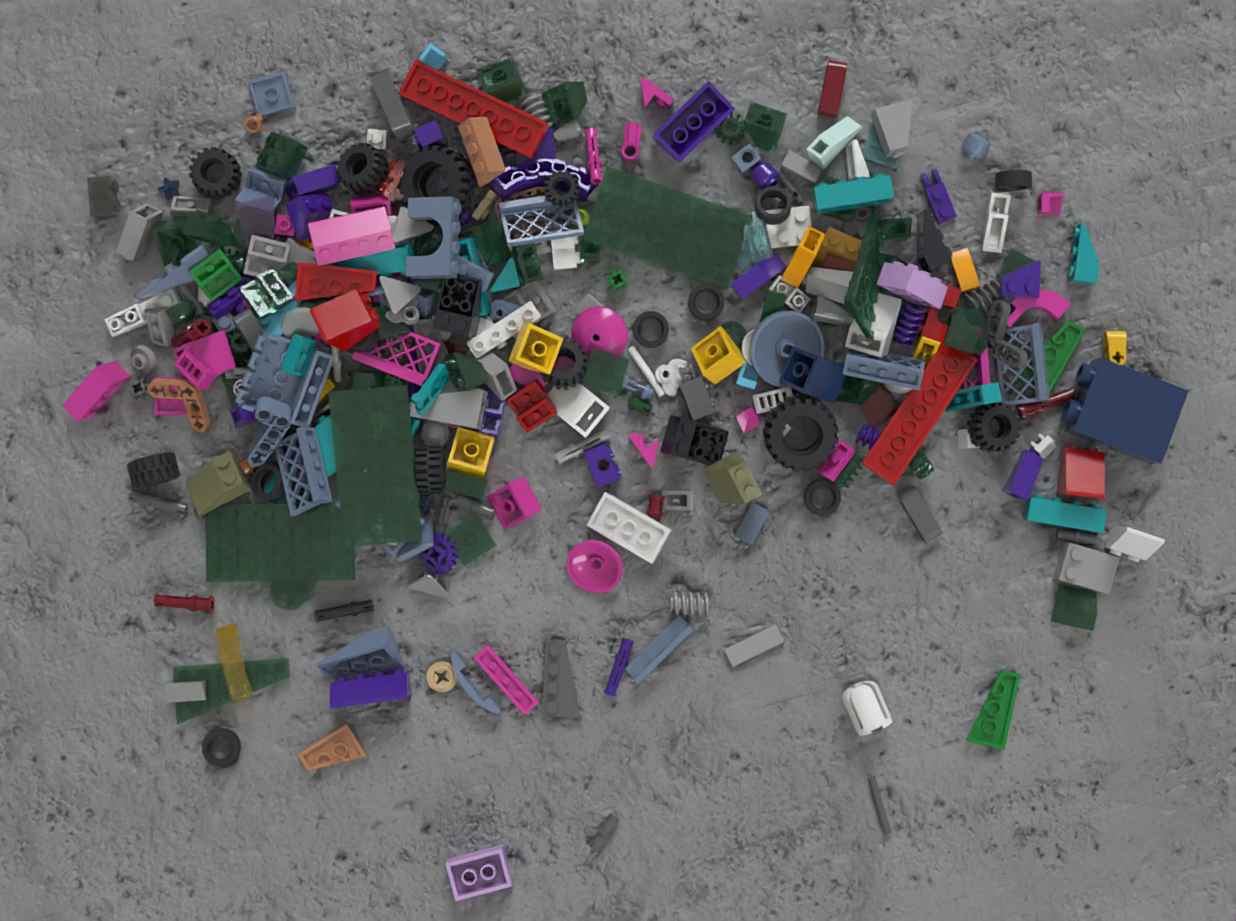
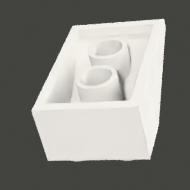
[1105,526,1165,562]

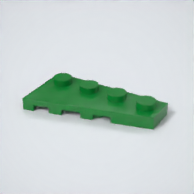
[1013,320,1086,393]
[966,669,1021,749]

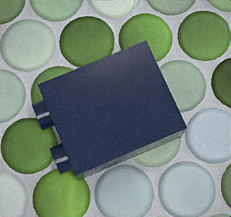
[1061,358,1189,464]

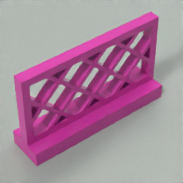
[352,319,442,386]

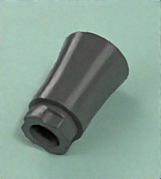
[810,295,854,327]

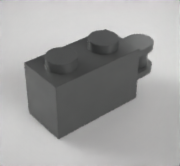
[677,363,715,420]

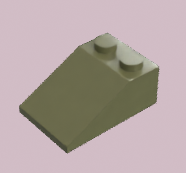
[185,451,251,516]

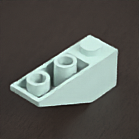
[807,116,862,169]

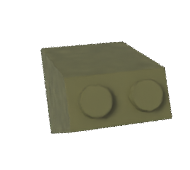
[703,451,762,504]

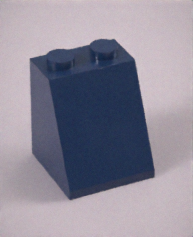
[779,346,846,403]

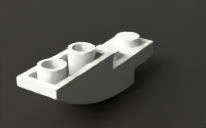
[104,288,183,337]

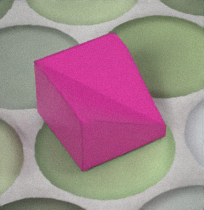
[735,407,761,434]

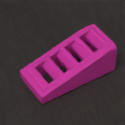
[174,350,216,390]

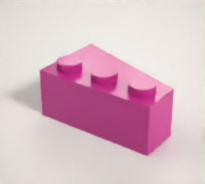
[62,360,131,422]

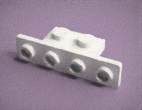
[467,301,541,358]

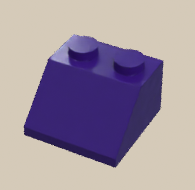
[285,193,333,241]

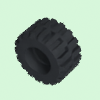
[336,142,390,196]
[189,147,242,198]
[540,337,587,390]
[967,402,1021,452]
[414,445,446,494]
[127,452,181,489]

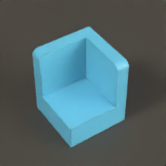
[419,43,448,71]
[735,363,758,390]

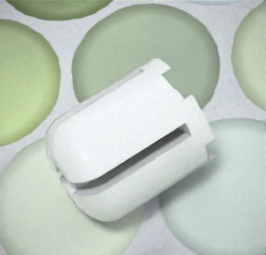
[842,681,893,736]

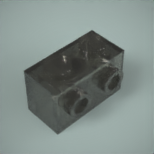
[87,176,121,219]

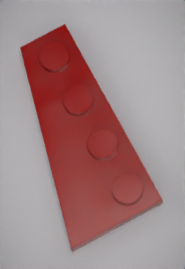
[294,262,377,301]

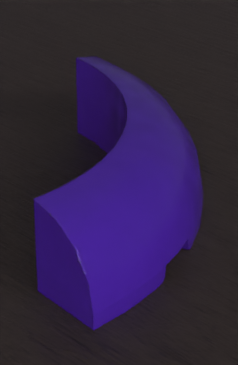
[491,159,599,202]

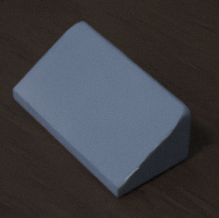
[734,502,770,545]

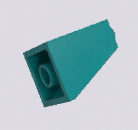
[309,414,360,477]

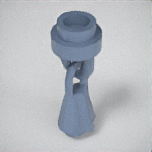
[609,371,654,400]

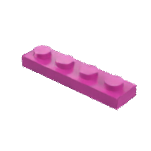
[474,645,539,715]

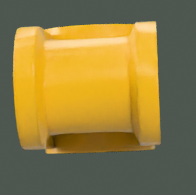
[1103,331,1127,365]

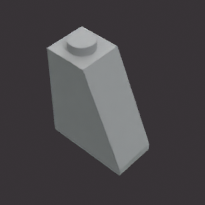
[871,99,912,158]
[116,203,163,261]
[803,267,855,305]
[466,350,517,401]

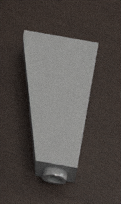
[408,389,488,430]

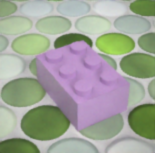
[877,261,948,309]
[446,844,513,901]

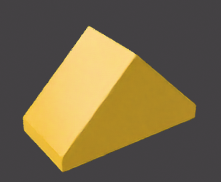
[911,336,941,369]

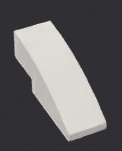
[982,190,1011,253]

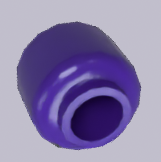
[750,162,779,190]

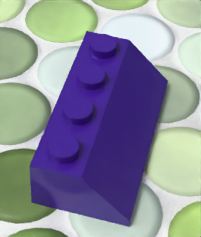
[652,81,735,163]
[330,668,412,709]

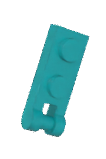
[411,363,450,415]

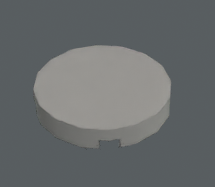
[281,307,319,339]

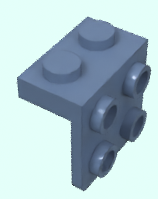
[235,168,287,215]

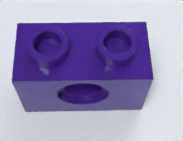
[414,120,447,151]
[584,444,622,488]

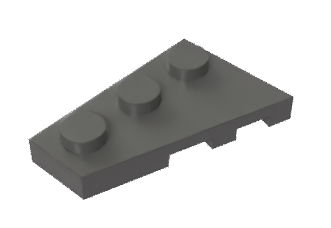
[413,318,458,377]

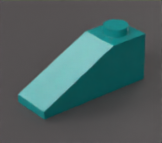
[945,382,1002,412]

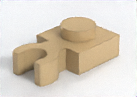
[472,190,497,222]

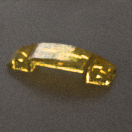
[217,623,253,703]

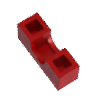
[917,282,962,345]

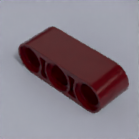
[818,60,848,118]

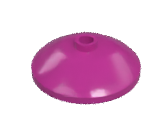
[571,306,628,364]
[566,540,623,593]

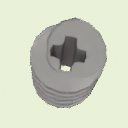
[518,92,553,130]
[669,591,709,617]

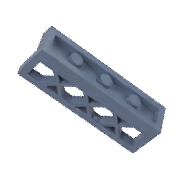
[625,614,693,684]

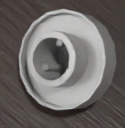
[130,345,156,373]
[421,421,450,446]

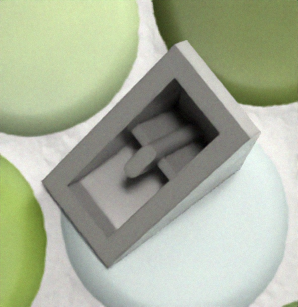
[662,491,693,510]

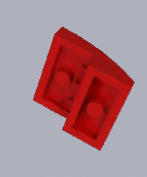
[506,378,557,433]

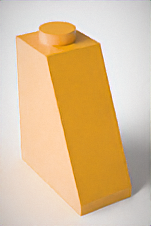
[781,226,825,288]

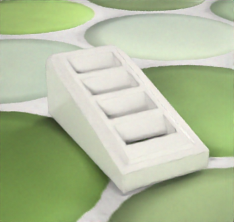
[845,140,870,181]
[752,387,793,414]

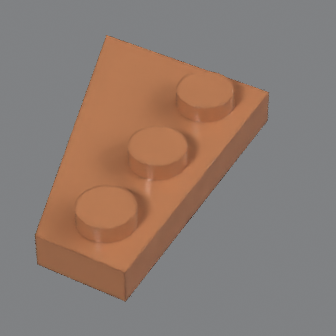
[298,723,368,771]

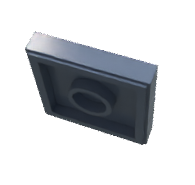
[248,70,296,118]

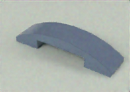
[451,649,503,714]

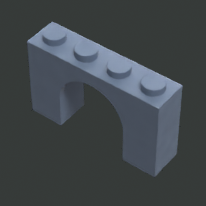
[406,196,461,279]

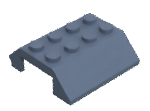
[235,332,335,427]

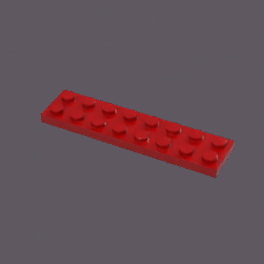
[398,60,549,159]
[861,338,978,485]

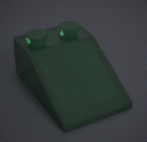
[152,214,202,267]

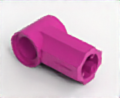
[622,122,642,164]

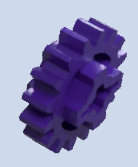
[418,533,459,575]

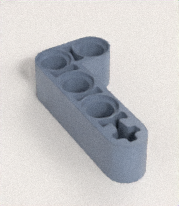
[248,397,292,467]

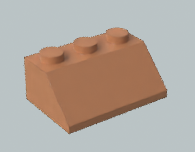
[458,117,506,187]

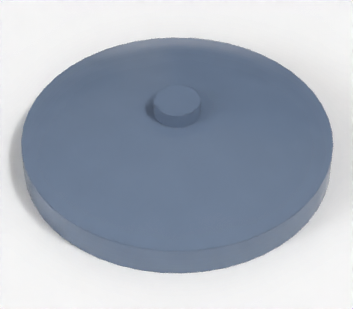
[749,311,825,388]

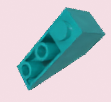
[1068,223,1100,285]

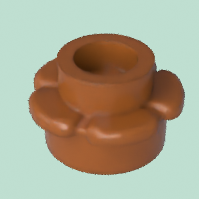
[239,457,256,476]

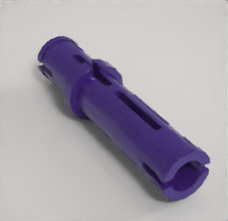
[604,638,634,696]

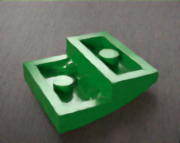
[188,248,242,302]

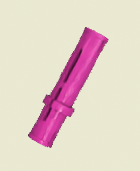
[585,128,603,184]

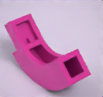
[1006,290,1071,328]

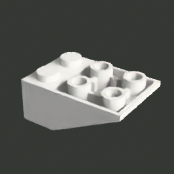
[845,289,902,358]
[548,383,610,438]

